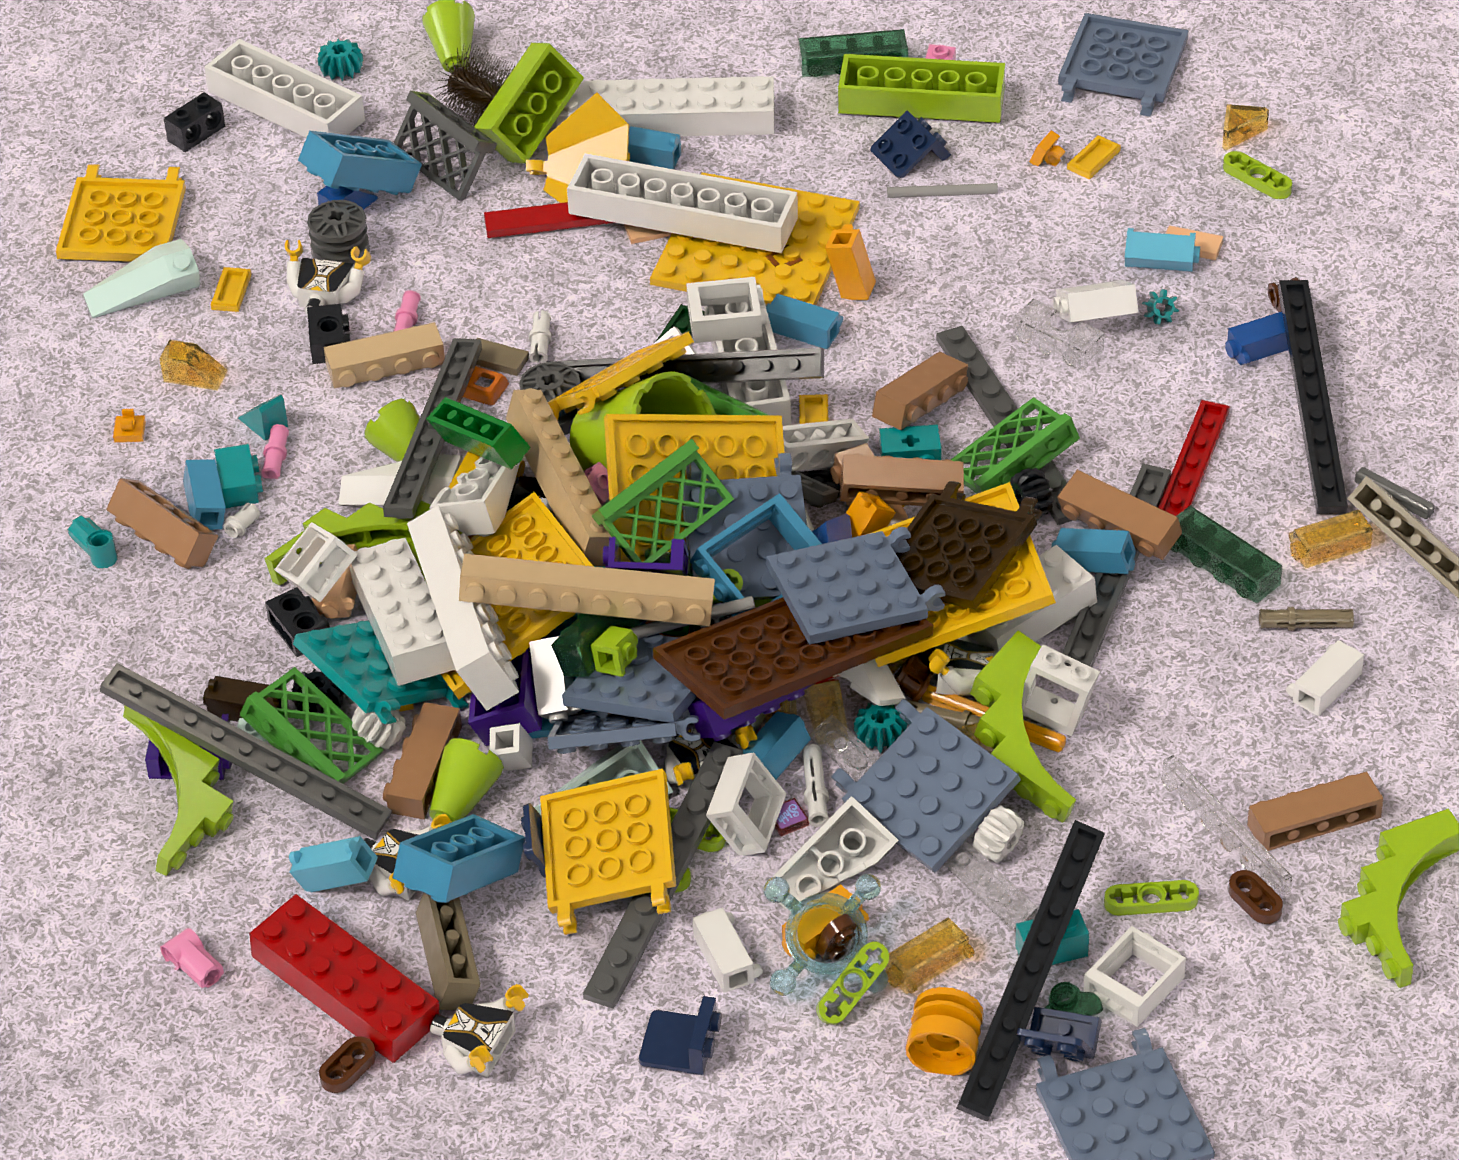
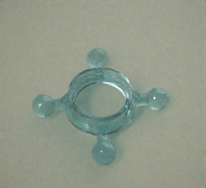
[764,874,888,996]

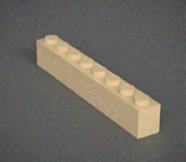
[506,388,611,566]
[459,554,715,626]

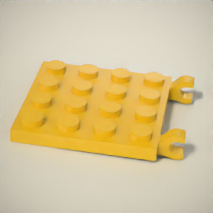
[56,164,186,262]
[548,331,694,420]
[540,768,676,935]

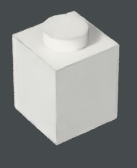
[489,723,533,771]

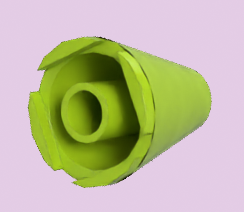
[422,0,475,73]
[364,398,420,462]
[429,738,504,822]

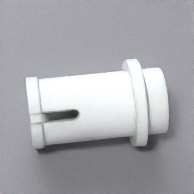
[224,503,260,538]

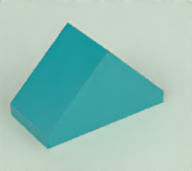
[238,394,288,441]

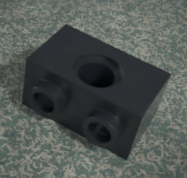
[307,304,351,364]

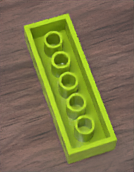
[838,54,1005,123]

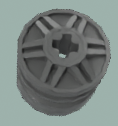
[307,200,370,266]
[519,362,581,435]

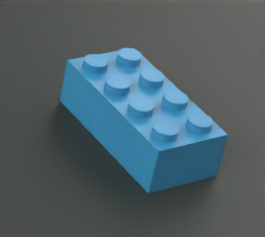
[298,130,422,195]
[393,814,525,903]

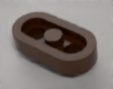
[1228,870,1283,924]
[815,914,857,962]
[319,1036,376,1093]

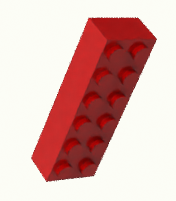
[249,894,440,1063]

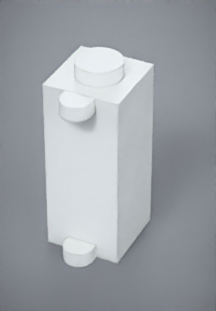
[529,636,582,723]
[1286,640,1364,717]
[693,908,763,993]

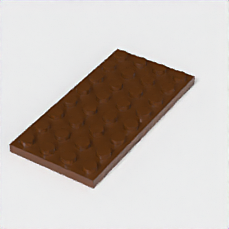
[653,597,934,720]

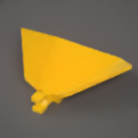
[526,92,630,203]

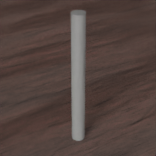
[887,183,998,198]
[632,596,756,639]

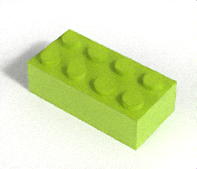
[474,43,584,164]

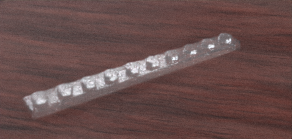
[809,714,1038,933]

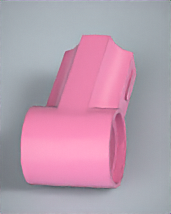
[160,928,224,988]

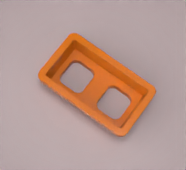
[463,366,509,406]

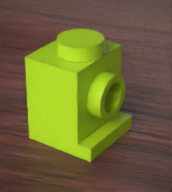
[591,626,638,677]

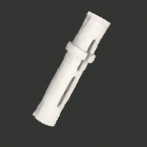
[802,744,829,827]

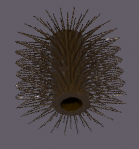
[433,43,515,127]

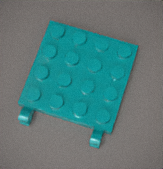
[293,620,471,725]

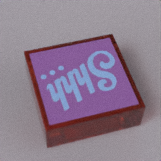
[775,798,809,836]

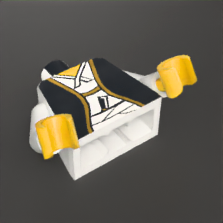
[284,240,371,316]
[929,636,995,696]
[664,725,758,791]
[364,814,452,901]
[430,984,529,1078]

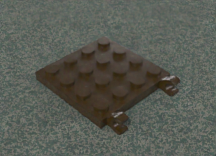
[896,481,1042,610]

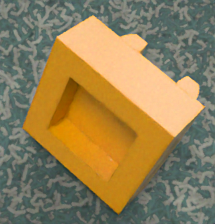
[1029,130,1066,167]
[113,409,146,443]

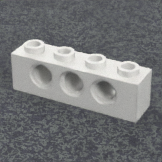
[783,419,869,471]

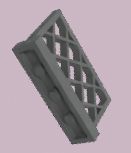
[394,90,497,201]

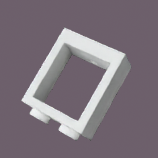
[686,277,767,343]
[1053,280,1138,322]
[274,522,358,602]
[1022,645,1100,736]
[706,752,787,856]
[1083,926,1186,1027]

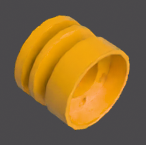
[905,987,984,1076]

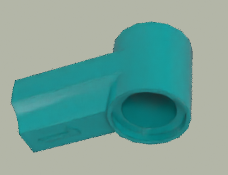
[68,515,118,569]

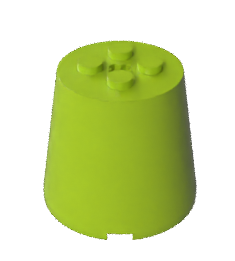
[570,372,716,471]

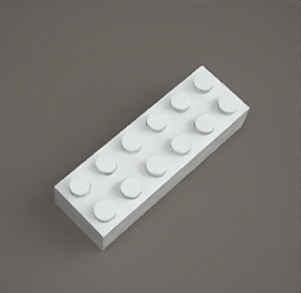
[204,39,365,138]
[704,285,791,426]
[349,538,456,686]

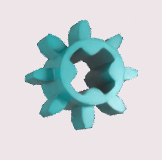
[1142,289,1179,325]

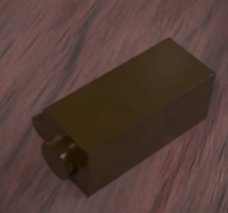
[203,676,289,722]

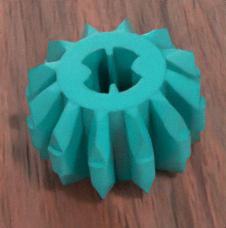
[317,38,363,81]
[854,702,907,754]

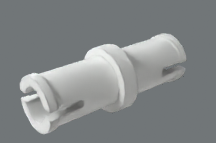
[529,310,552,363]

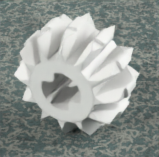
[351,706,406,749]
[973,805,1024,863]

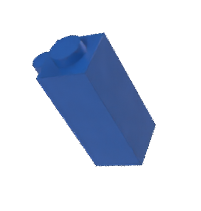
[1225,311,1288,365]

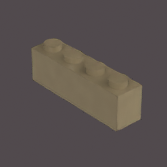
[415,892,481,1011]

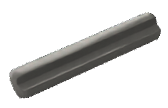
[1354,467,1435,519]

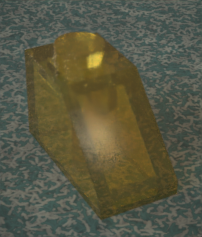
[159,339,227,391]
[804,679,850,747]

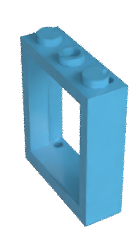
[690,493,822,617]

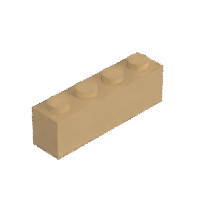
[324,322,445,389]

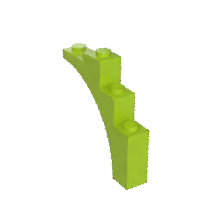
[264,500,462,586]
[970,630,1076,823]
[123,705,234,876]
[1338,808,1459,988]

